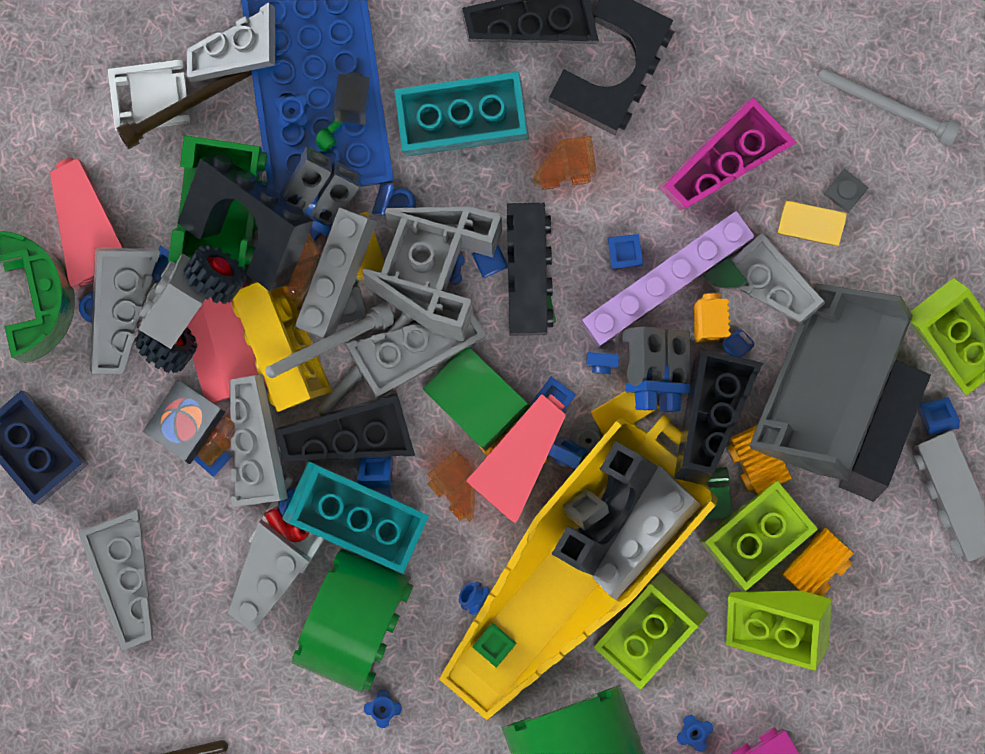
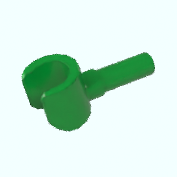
[316,110,349,152]

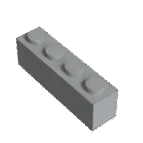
[295,207,377,338]
[911,430,985,562]

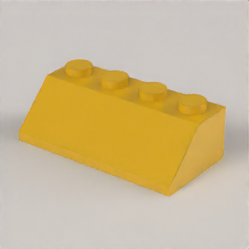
[232,282,332,412]

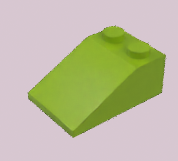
[909,278,985,396]
[699,480,818,591]
[593,572,708,690]
[726,591,832,671]

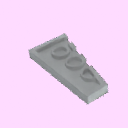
[90,248,160,374]
[345,314,486,399]
[230,374,288,507]
[592,465,701,600]
[78,509,154,651]

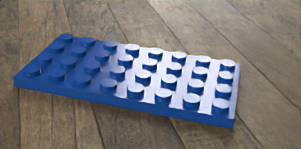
[241,0,394,194]

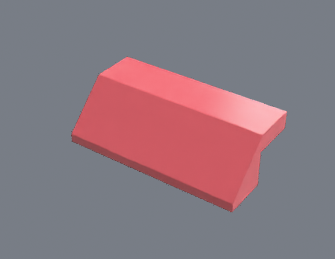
[185,272,268,404]

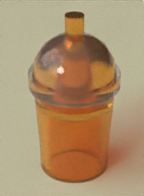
[197,417,235,467]

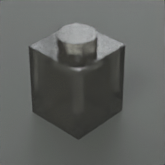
[334,72,370,125]

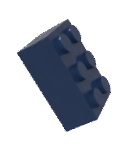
[0,390,88,505]

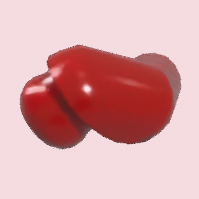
[264,507,309,542]

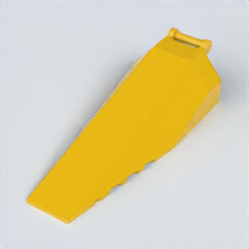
[439,413,718,720]

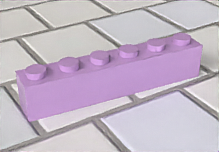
[581,211,755,348]

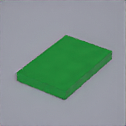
[423,347,530,452]

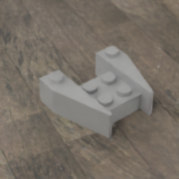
[363,207,502,341]

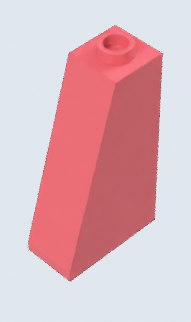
[50,158,125,290]
[466,394,566,523]

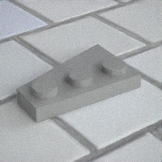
[228,519,311,633]

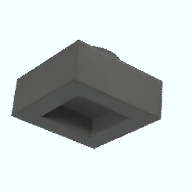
[824,169,868,213]
[339,287,366,325]
[563,489,609,530]

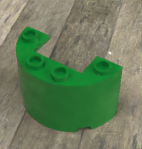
[168,135,268,270]
[0,231,75,363]
[291,547,414,693]
[501,685,645,754]

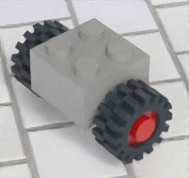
[135,245,247,373]

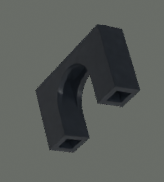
[549,0,675,135]
[177,154,314,291]
[552,442,658,575]

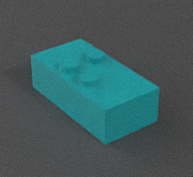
[394,71,529,157]
[282,462,429,574]

